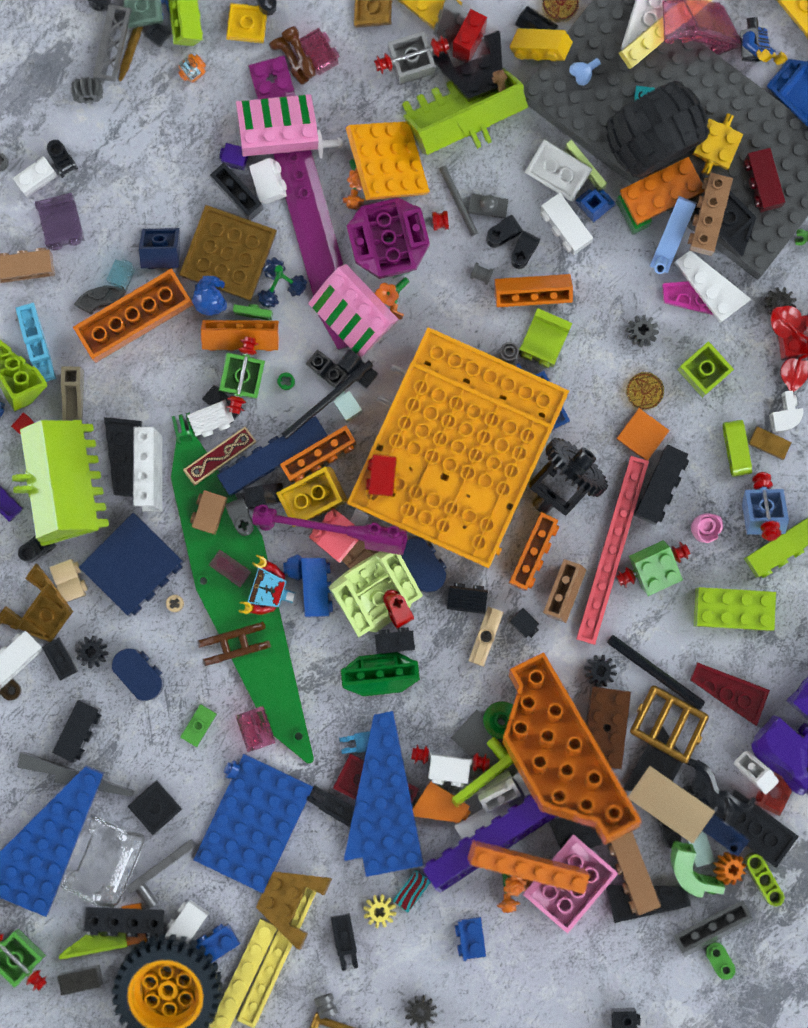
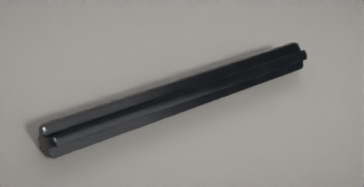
[607,635,705,710]

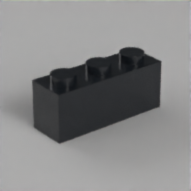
[210,163,264,221]
[52,700,102,763]

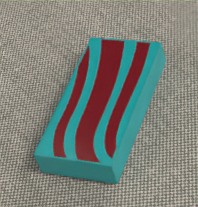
[393,869,431,913]

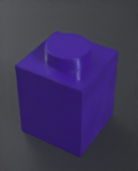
[219,143,249,171]

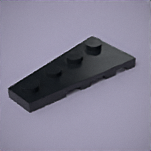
[104,417,143,497]

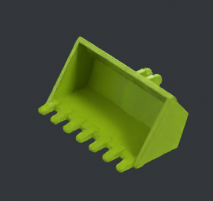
[402,68,528,155]
[11,420,109,546]

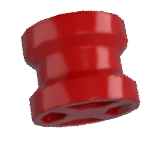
[432,211,449,231]

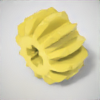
[363,894,396,928]

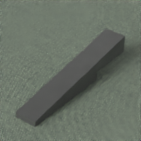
[17,752,134,796]

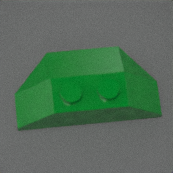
[341,652,420,697]

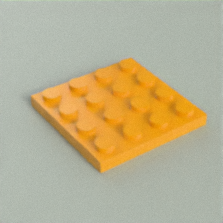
[345,121,430,200]

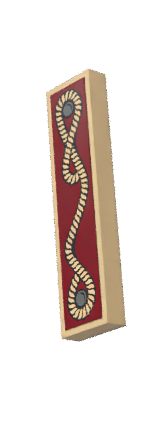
[183,427,257,486]

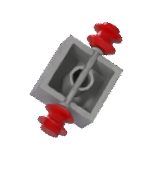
[374,31,449,85]

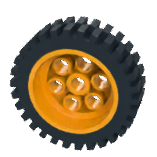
[112,934,223,1028]

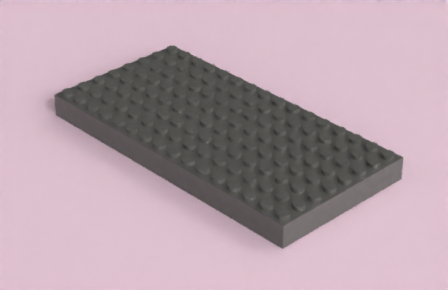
[523,0,808,280]

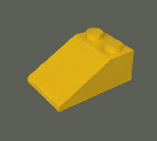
[277,467,348,527]

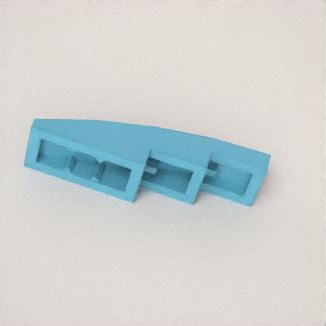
[16,303,56,382]

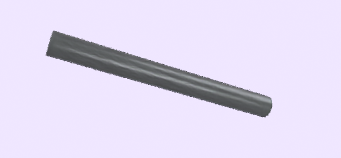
[439,166,478,236]

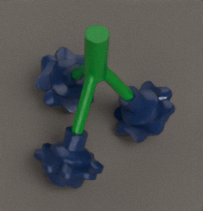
[257,257,307,308]

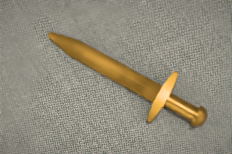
[119,26,143,81]

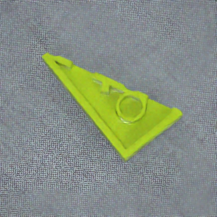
[59,932,128,960]

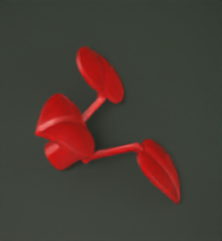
[770,305,808,392]

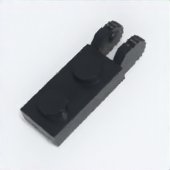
[306,785,354,827]
[331,913,359,971]

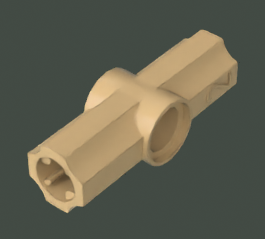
[468,607,504,667]

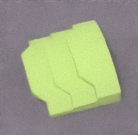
[328,552,423,637]

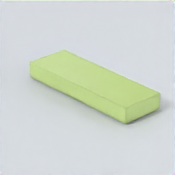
[565,140,607,191]

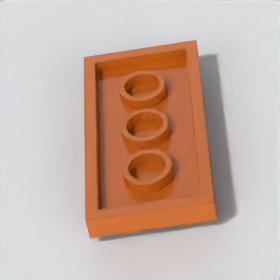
[619,157,705,225]

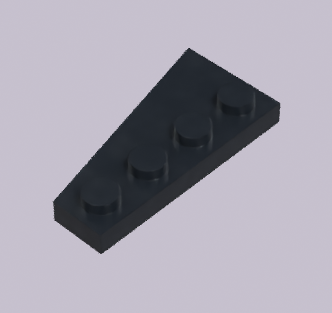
[606,884,691,923]

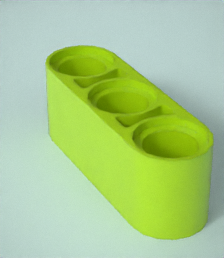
[722,420,752,477]
[744,853,784,907]

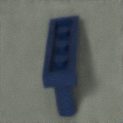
[702,814,750,856]

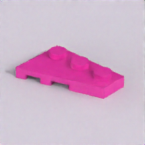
[662,281,714,315]

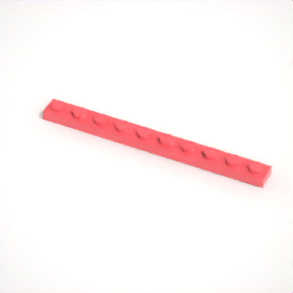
[576,456,649,645]

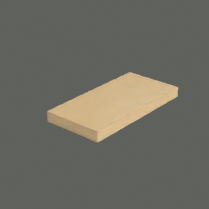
[628,766,715,844]

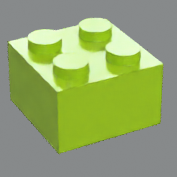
[677,341,734,398]

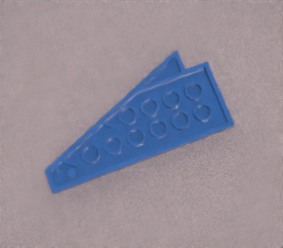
[344,711,424,877]
[0,766,104,917]

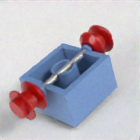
[742,472,789,541]

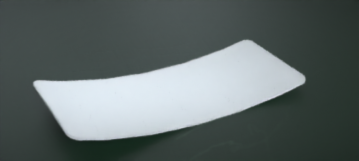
[350,508,369,526]

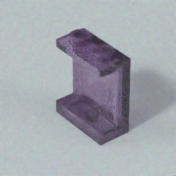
[34,193,85,251]

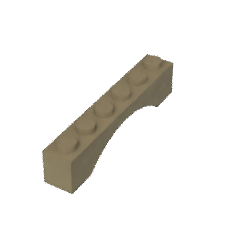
[61,366,84,424]

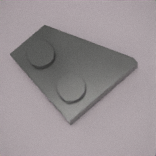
[433,0,468,45]

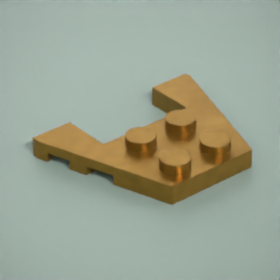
[0,563,74,642]
[256,871,332,950]

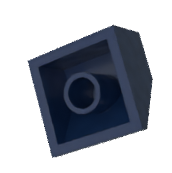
[139,228,180,269]

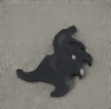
[685,758,756,833]

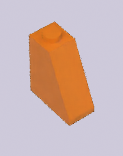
[413,780,471,823]

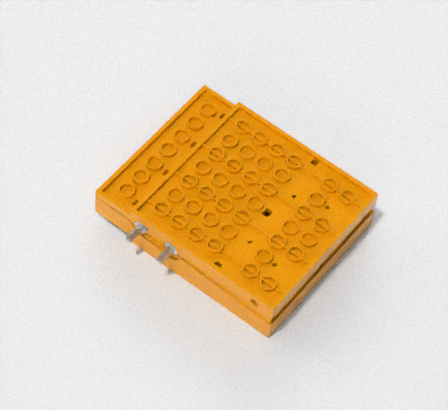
[347,327,569,568]

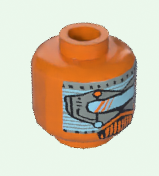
[178,54,206,82]

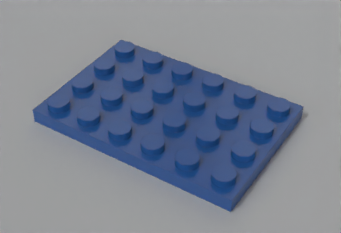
[193,754,313,893]

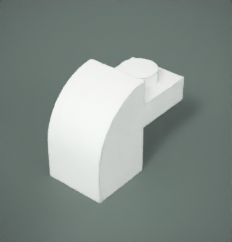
[769,390,803,433]

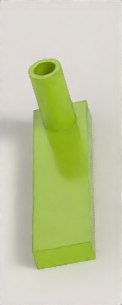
[452,737,514,808]

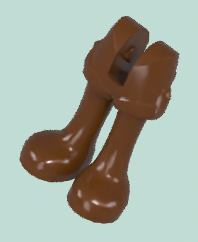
[269,26,316,85]

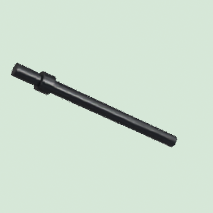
[282,360,373,440]

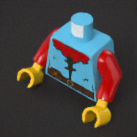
[239,555,296,615]

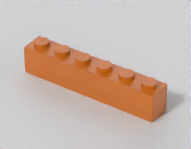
[468,840,590,894]

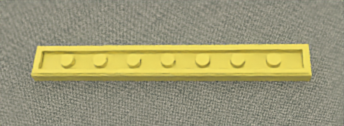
[237,888,316,1028]

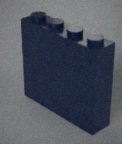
[79,512,184,616]

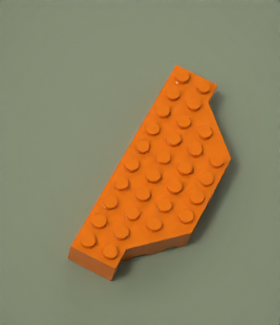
[503,652,642,845]

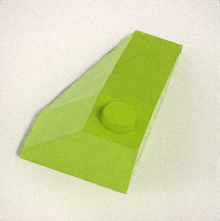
[0,340,47,412]

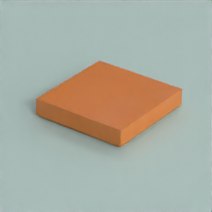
[616,408,670,461]

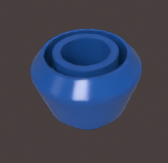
[283,554,303,581]

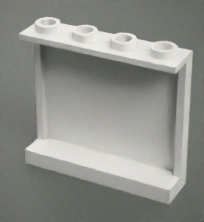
[134,427,162,512]

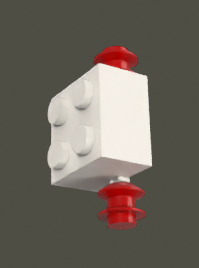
[411,744,490,787]

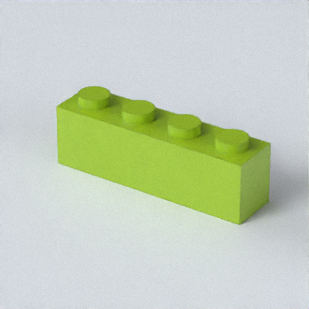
[168,0,203,46]
[743,517,808,578]

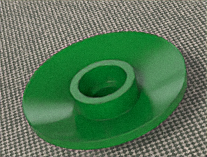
[483,701,513,740]

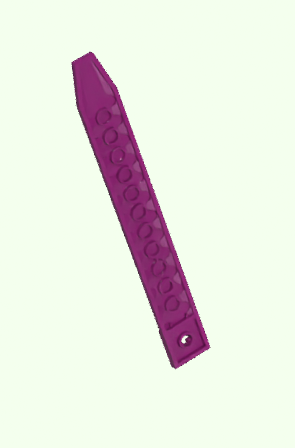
[248,55,349,350]

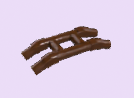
[197,622,271,666]

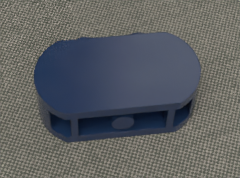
[401,538,447,593]
[112,649,164,701]

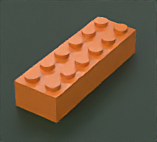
[73,268,193,363]

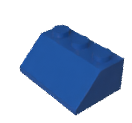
[301,558,333,618]

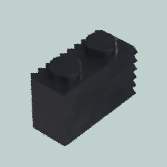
[447,583,488,614]

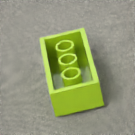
[694,587,776,631]

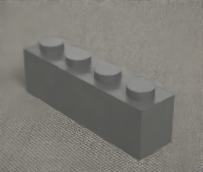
[673,900,753,958]

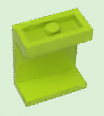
[519,308,572,368]

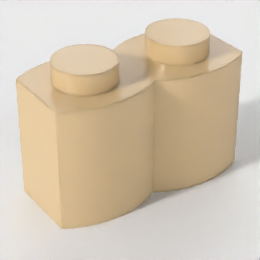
[50,559,88,603]

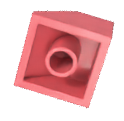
[309,508,359,563]

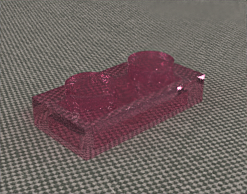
[209,550,252,588]

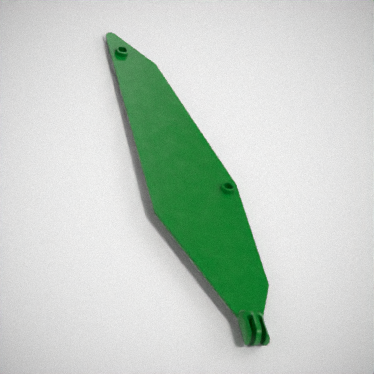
[171,412,314,764]

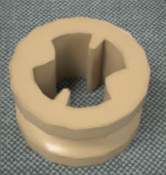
[166,595,184,612]

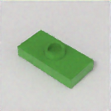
[233,304,273,321]
[180,704,217,747]

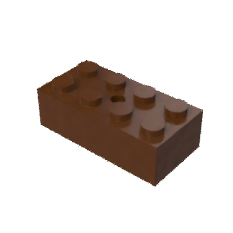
[586,686,631,769]

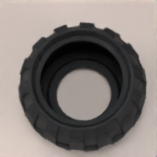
[605,81,710,178]

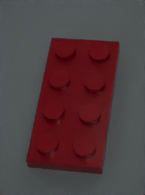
[333,753,419,803]

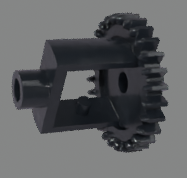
[529,438,609,516]

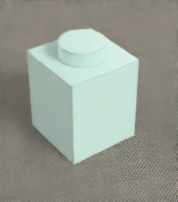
[334,391,362,422]

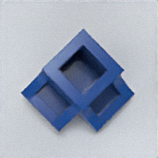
[575,188,615,223]

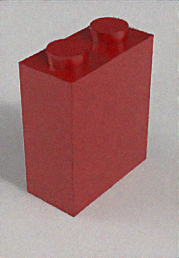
[452,9,488,63]

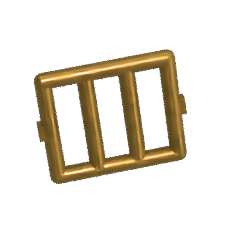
[630,685,709,763]

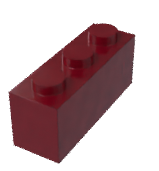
[743,148,786,213]

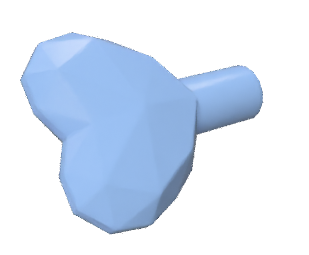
[569,58,601,86]

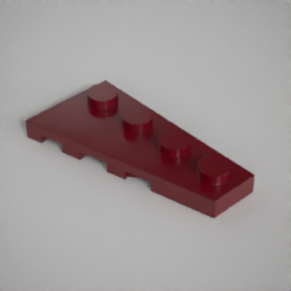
[690,662,770,726]

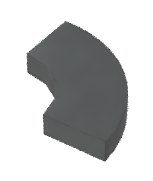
[74,285,127,315]

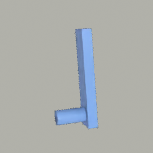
[650,196,696,274]

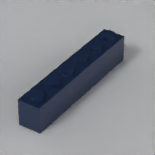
[217,416,328,498]

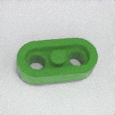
[705,942,736,980]

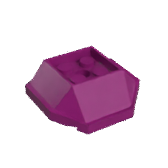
[347,198,430,279]

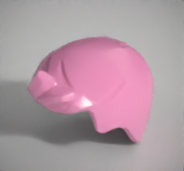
[691,513,723,543]

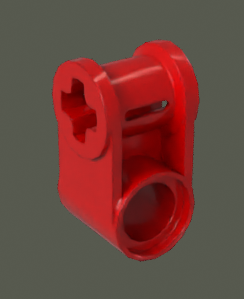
[383,589,414,629]

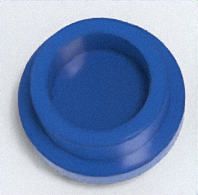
[224,760,240,779]

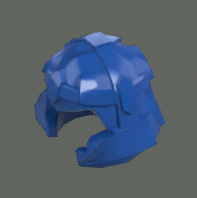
[192,276,227,316]

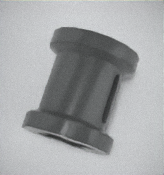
[470,262,494,285]

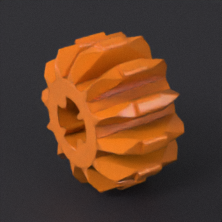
[712,851,747,885]

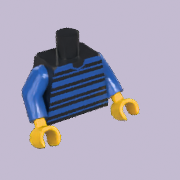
[740,17,788,65]

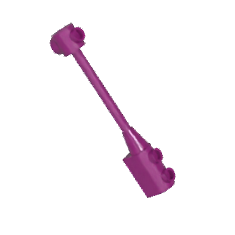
[252,505,408,555]

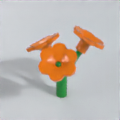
[373,277,410,320]

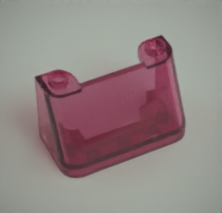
[662,0,741,55]

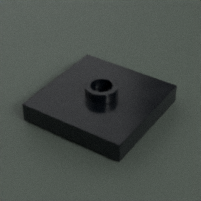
[127,780,182,835]

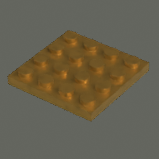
[179,205,277,302]

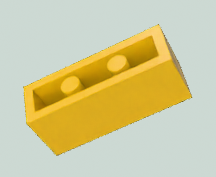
[509,29,573,61]

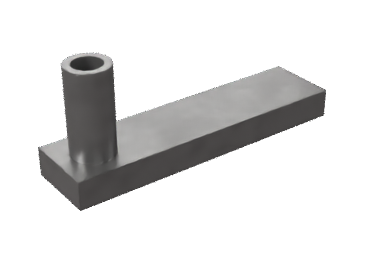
[126,839,196,909]

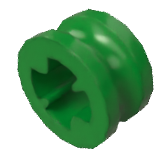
[277,372,295,390]

